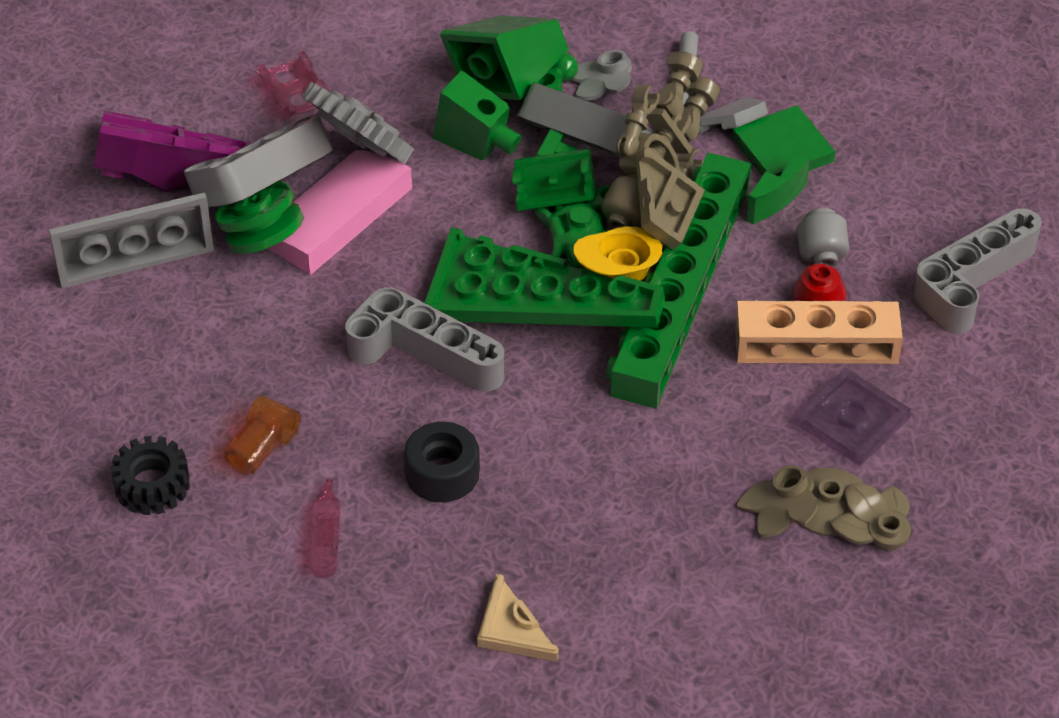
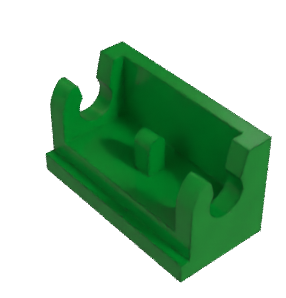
[512,149,597,211]

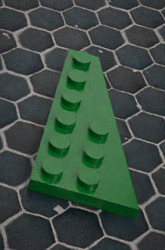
[425,227,665,328]

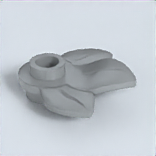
[570,50,632,101]

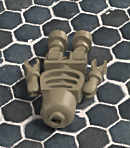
[601,52,720,229]

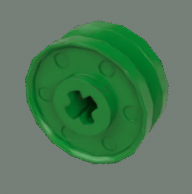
[215,181,304,254]

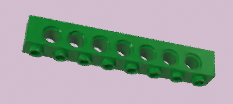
[606,152,751,409]

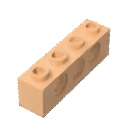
[735,300,903,364]

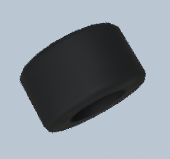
[404,421,480,503]

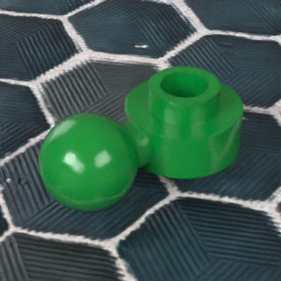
[537,53,578,92]

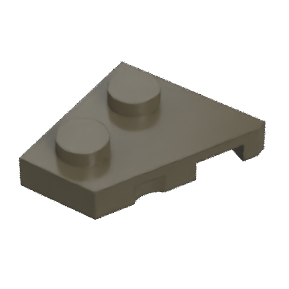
[636,147,705,250]

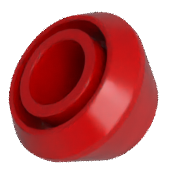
[792,264,847,301]

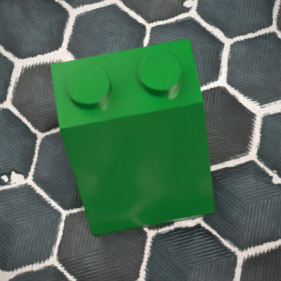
[439,15,569,100]

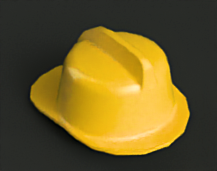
[573,226,662,281]

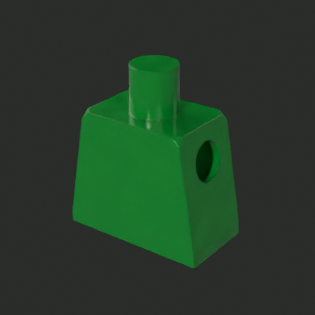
[432,71,522,160]

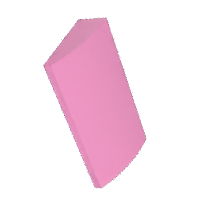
[267,150,412,275]

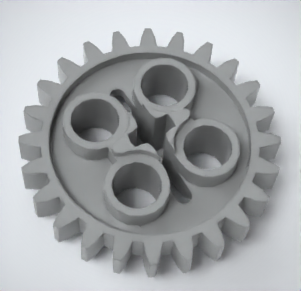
[301,82,415,164]

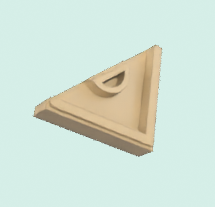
[477,574,558,662]

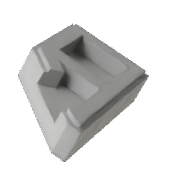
[698,97,768,134]

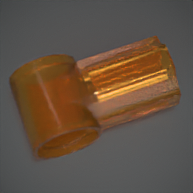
[223,395,301,475]

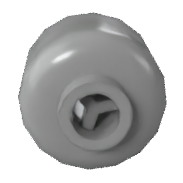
[797,208,850,267]

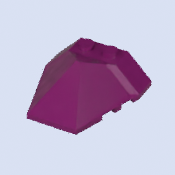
[94,110,252,192]

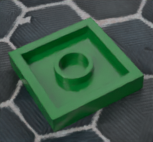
[732,105,836,177]

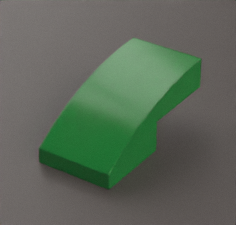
[747,153,810,224]

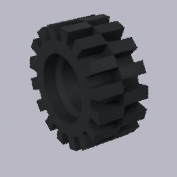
[111,436,190,515]

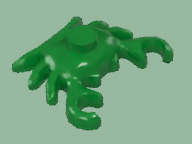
[534,185,611,269]

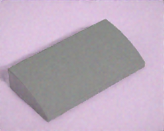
[49,192,214,288]

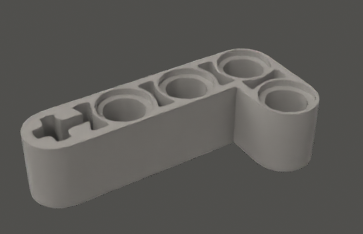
[517,82,657,160]
[183,114,333,207]
[913,208,1042,333]
[345,287,505,391]

